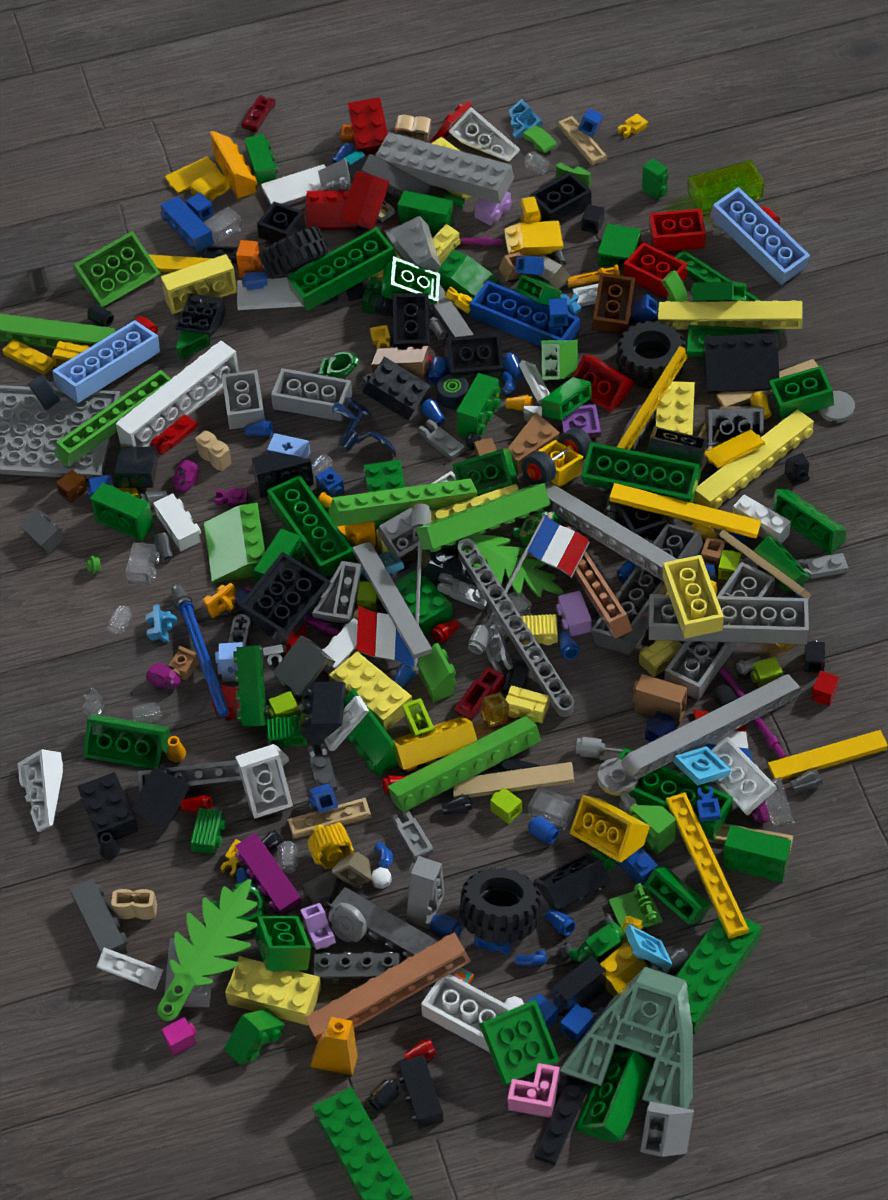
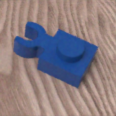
[697,786,721,822]
[474,936,511,955]

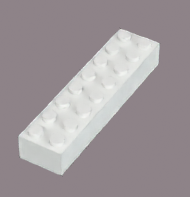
[116,341,239,447]

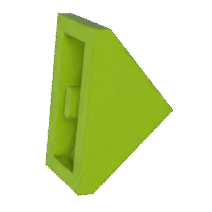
[402,698,435,737]

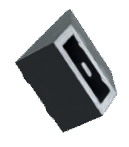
[175,294,226,335]
[252,454,314,498]

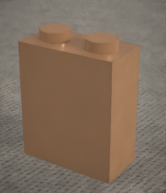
[632,674,687,725]

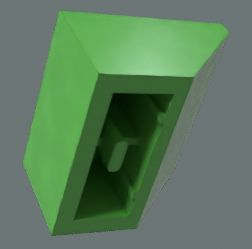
[541,340,578,380]
[417,643,457,702]
[630,805,676,855]

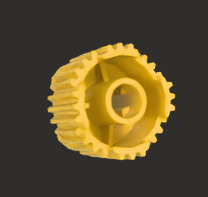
[307,823,354,870]

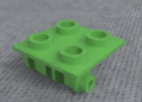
[608,883,663,929]

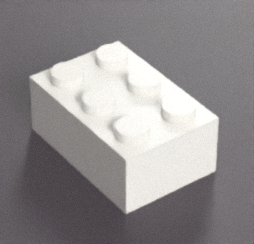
[235,744,293,819]

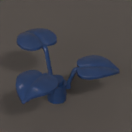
[332,397,396,457]

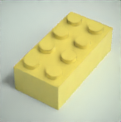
[161,254,237,314]
[656,381,695,435]
[662,555,724,639]
[329,652,412,732]
[225,956,322,1026]

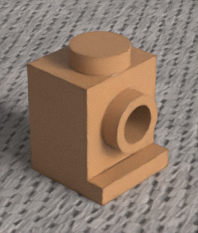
[701,537,726,570]
[168,646,199,681]

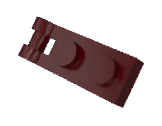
[241,95,276,132]

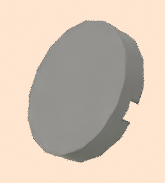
[818,391,855,423]
[597,758,638,795]
[328,903,367,943]

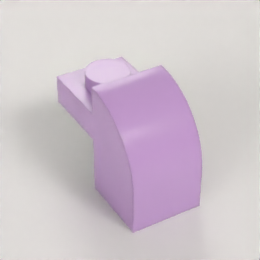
[301,903,336,950]

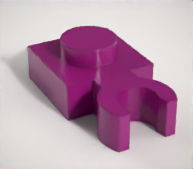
[215,488,248,507]

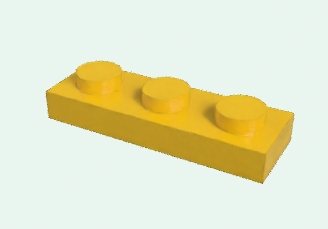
[2,339,54,375]

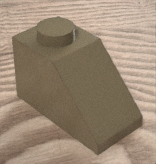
[538,255,571,290]
[332,852,372,888]

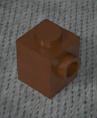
[56,470,87,503]

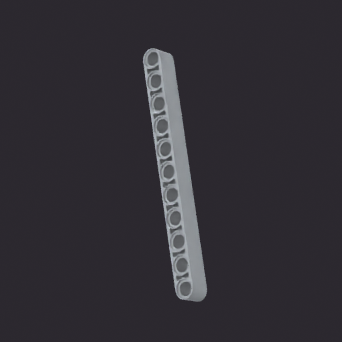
[383,225,474,337]
[543,482,678,581]
[458,539,574,717]
[621,674,802,779]

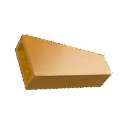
[310,1017,358,1076]

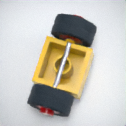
[521,428,592,488]

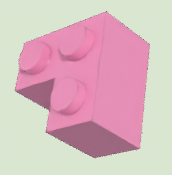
[508,1063,560,1118]

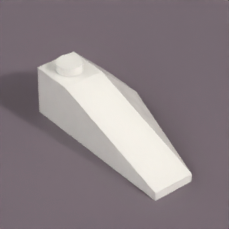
[449,107,520,162]
[18,749,63,832]

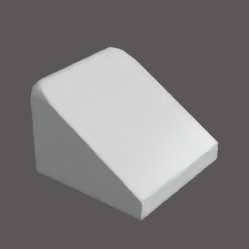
[524,406,542,422]

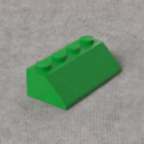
[773,489,847,555]
[233,645,267,726]
[344,689,398,777]
[83,714,170,770]
[575,1051,652,1142]

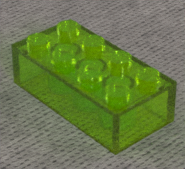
[687,160,765,214]

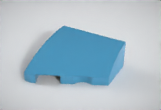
[509,99,544,139]

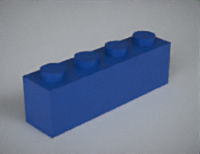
[160,196,214,253]

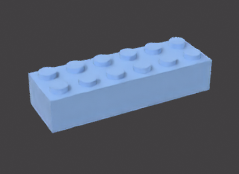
[710,187,810,285]
[52,320,160,403]

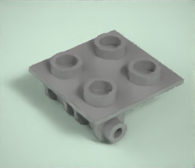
[317,159,351,191]

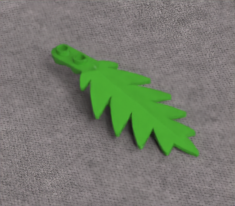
[456,533,563,597]
[158,879,258,1021]

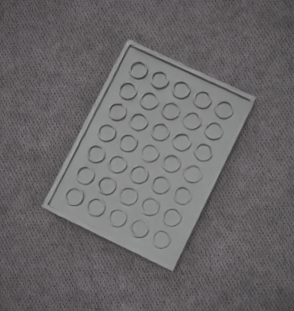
[0,385,120,479]

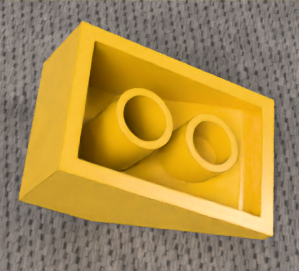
[504,221,564,257]

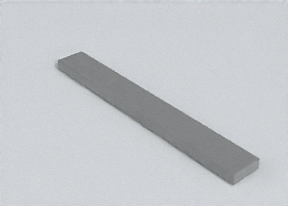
[353,542,432,659]

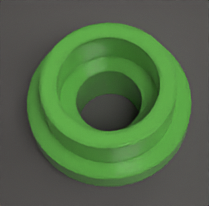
[86,556,101,575]

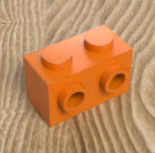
[236,240,262,279]

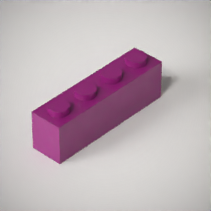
[234,832,302,916]

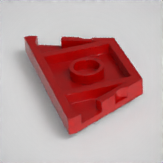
[430,101,473,143]

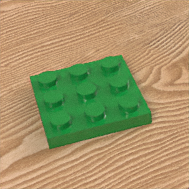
[479,999,560,1085]

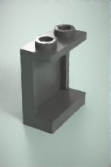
[273,636,336,698]

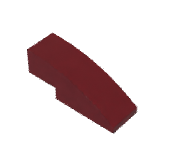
[454,667,505,720]

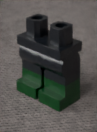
[361,277,393,317]

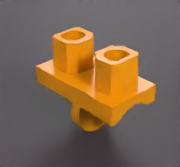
[202,583,236,619]

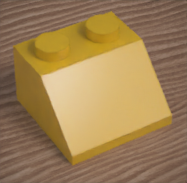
[601,942,649,997]

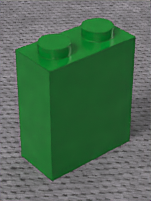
[598,223,641,269]
[691,282,746,302]

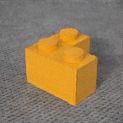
[337,521,376,548]

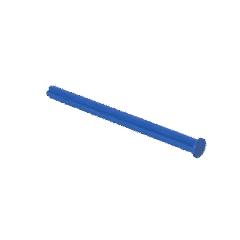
[179,602,229,718]

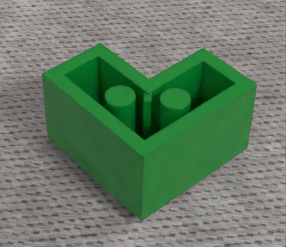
[223,1009,285,1065]

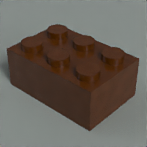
[592,273,635,334]

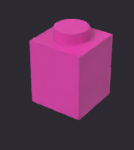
[161,1017,197,1055]

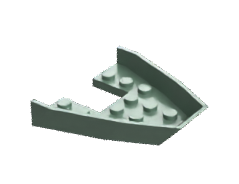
[560,967,693,1109]

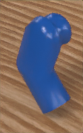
[501,371,517,395]
[374,842,393,869]
[236,866,258,890]
[515,950,547,966]

